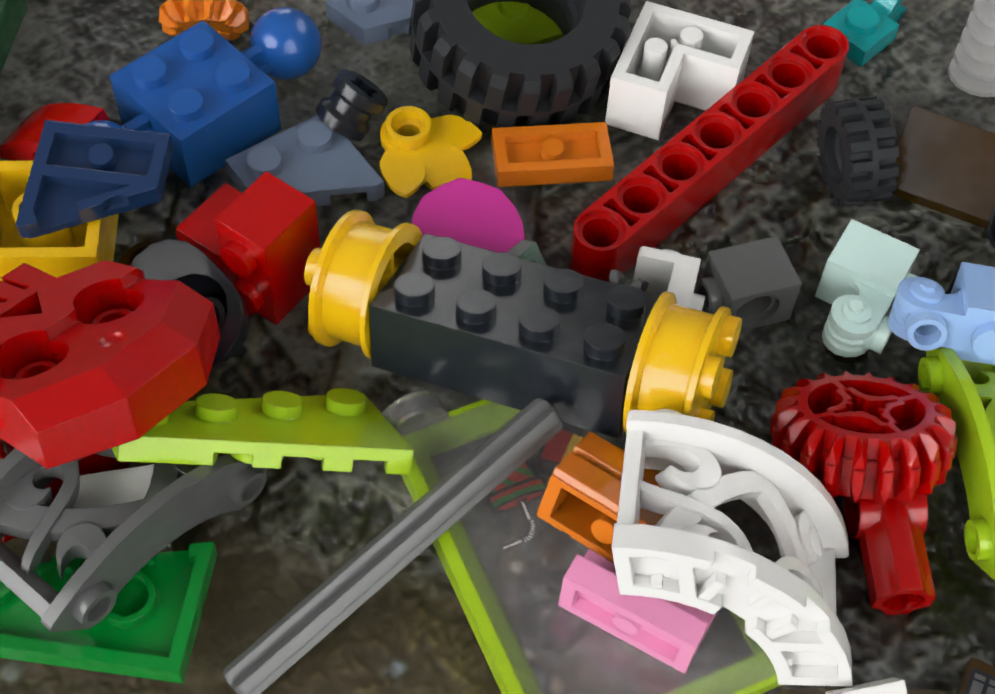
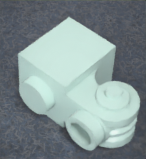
[815,219,920,358]

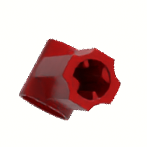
[844,494,936,615]

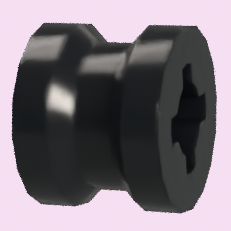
[315,69,388,142]

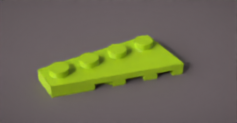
[111,388,414,475]

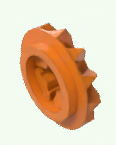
[159,0,249,41]

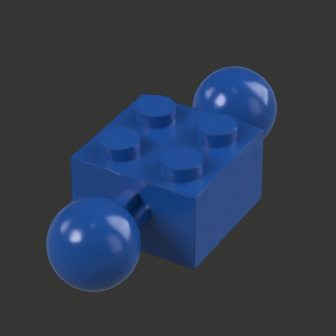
[86,7,322,188]

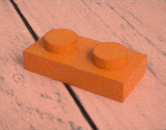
[492,122,614,187]

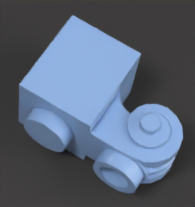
[887,262,995,365]

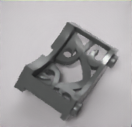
[0,448,268,632]

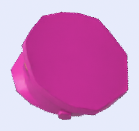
[411,178,525,253]

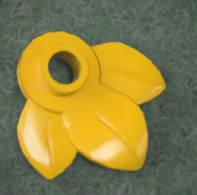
[379,106,483,198]

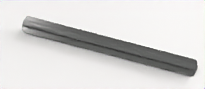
[223,398,563,694]

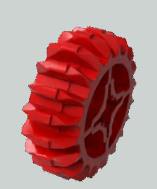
[770,371,958,505]

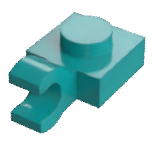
[823,0,907,67]

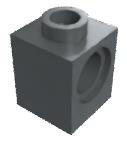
[697,236,802,332]

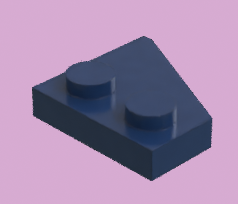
[15,120,174,239]

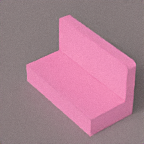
[558,549,717,674]

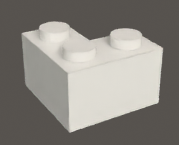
[605,1,754,140]

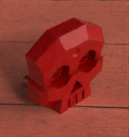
[0,260,221,469]

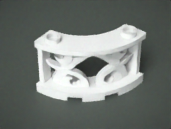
[612,409,853,687]

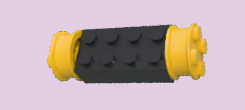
[304,209,742,439]

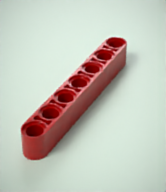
[569,25,849,282]

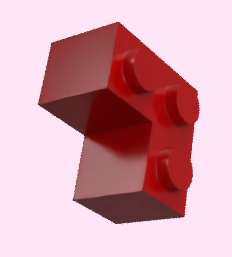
[175,171,321,325]

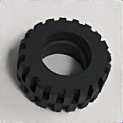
[409,0,631,128]

